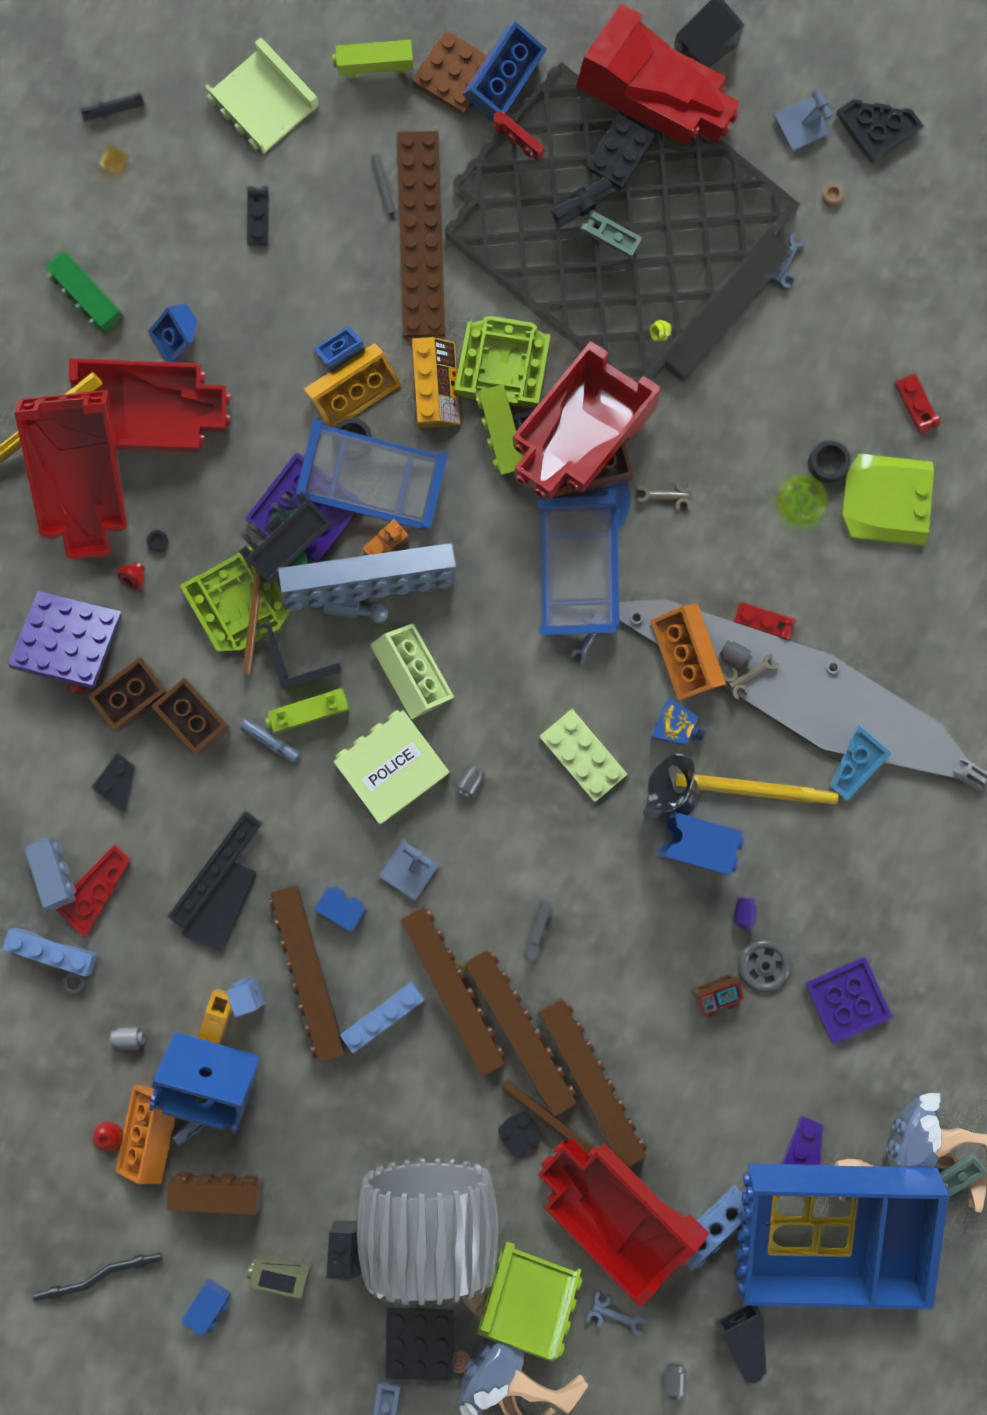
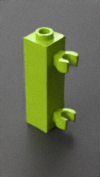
[332,40,414,78]
[266,688,350,734]

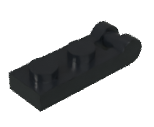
[247,186,270,246]

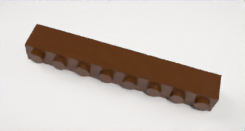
[268,885,346,1063]
[400,907,506,1077]
[465,949,578,1117]
[539,997,647,1167]

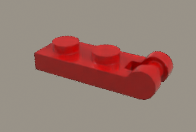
[494,111,544,162]
[894,373,941,434]
[733,601,797,641]

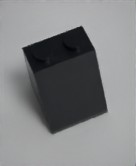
[674,0,745,68]
[326,1220,362,1280]
[715,1305,767,1384]

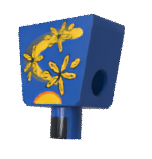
[651,698,706,746]

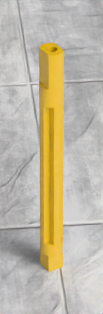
[0,372,102,464]
[675,774,838,805]

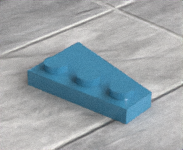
[830,724,892,801]

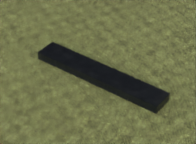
[167,810,263,929]

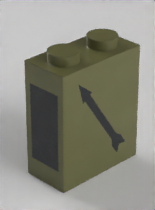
[246,1253,311,1299]

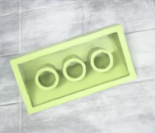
[370,623,454,720]

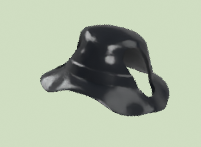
[643,753,701,820]

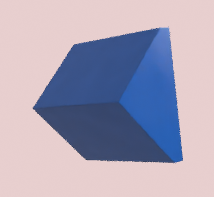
[313,326,365,372]

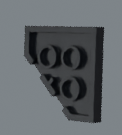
[835,99,924,163]

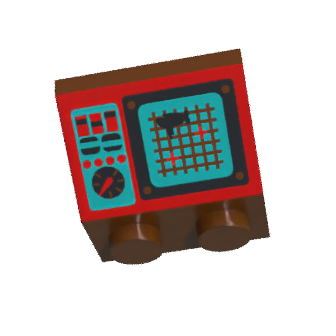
[691,973,744,1017]

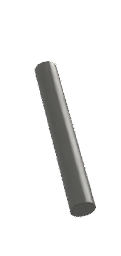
[371,153,396,216]

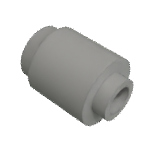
[111,1027,145,1050]

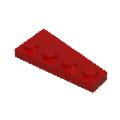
[55,844,131,938]

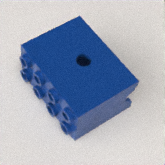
[657,813,744,875]
[149,1032,260,1134]

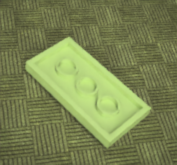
[539,709,628,802]

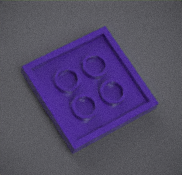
[804,956,893,1044]

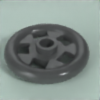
[739,940,791,992]

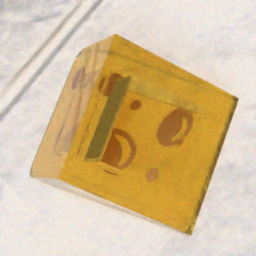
[98,144,129,174]

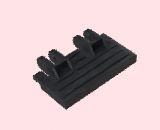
[239,491,332,584]

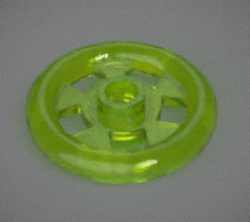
[777,474,828,525]

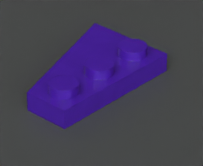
[781,1115,823,1165]

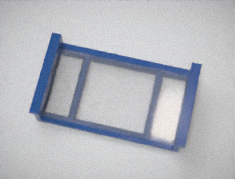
[296,419,448,530]
[538,495,620,635]

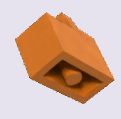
[362,519,410,556]

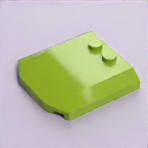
[455,316,551,409]
[841,454,934,546]
[180,546,292,651]

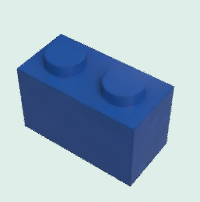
[314,885,366,932]
[180,1278,231,1337]

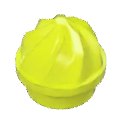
[650,320,672,342]

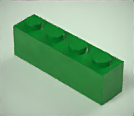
[45,249,124,333]

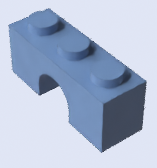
[226,977,266,1017]

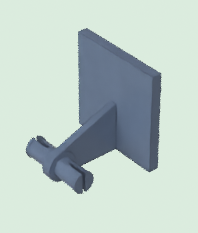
[774,89,833,152]
[379,840,439,900]

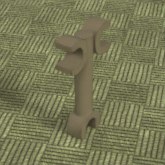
[636,480,692,512]
[722,654,779,700]

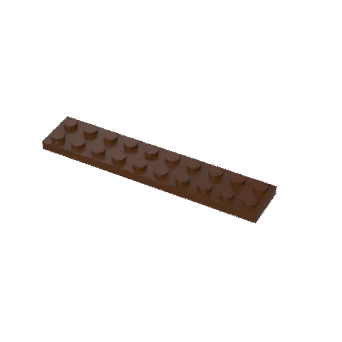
[397,130,445,338]

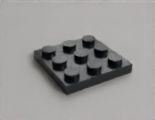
[385,1308,454,1380]

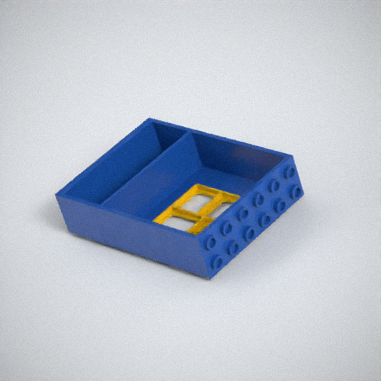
[735,1164,949,1309]

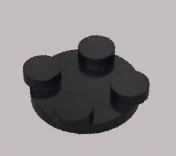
[498,1112,541,1157]

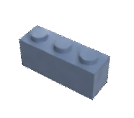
[25,838,76,911]

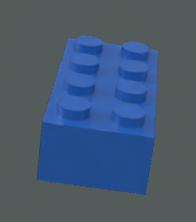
[462,21,547,122]

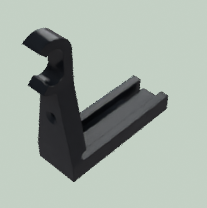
[257,624,342,690]

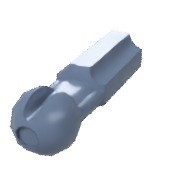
[323,600,388,623]

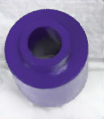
[734,897,757,929]

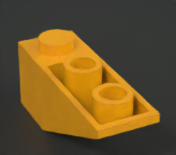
[198,989,232,1045]

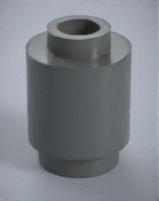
[719,640,753,669]
[456,765,485,798]
[663,1363,686,1400]

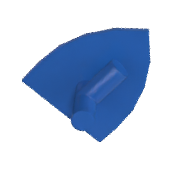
[587,482,631,531]

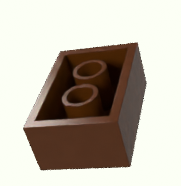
[88,657,168,732]
[152,677,231,756]

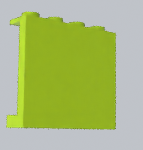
[476,1242,582,1362]

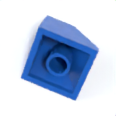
[148,304,197,363]

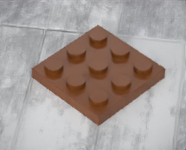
[412,29,487,116]

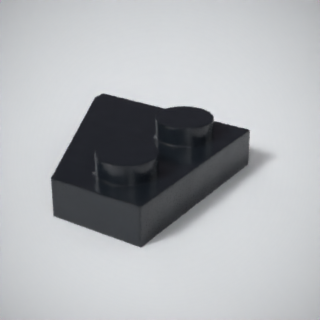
[91,753,136,812]

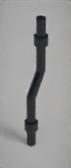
[32,1252,163,1302]

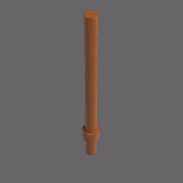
[242,545,263,674]

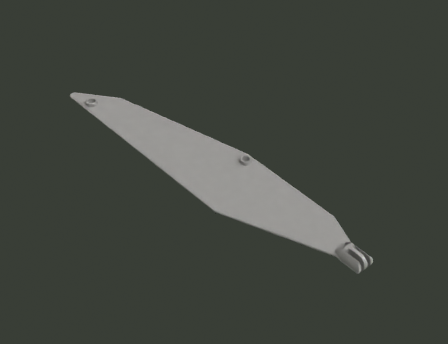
[606,599,987,792]

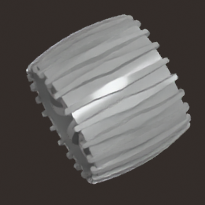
[357,1158,498,1305]

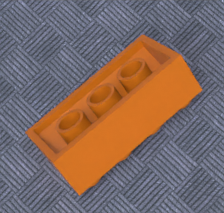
[650,603,726,701]
[115,1084,175,1184]

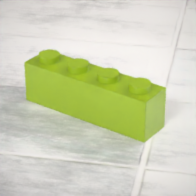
[476,384,523,475]

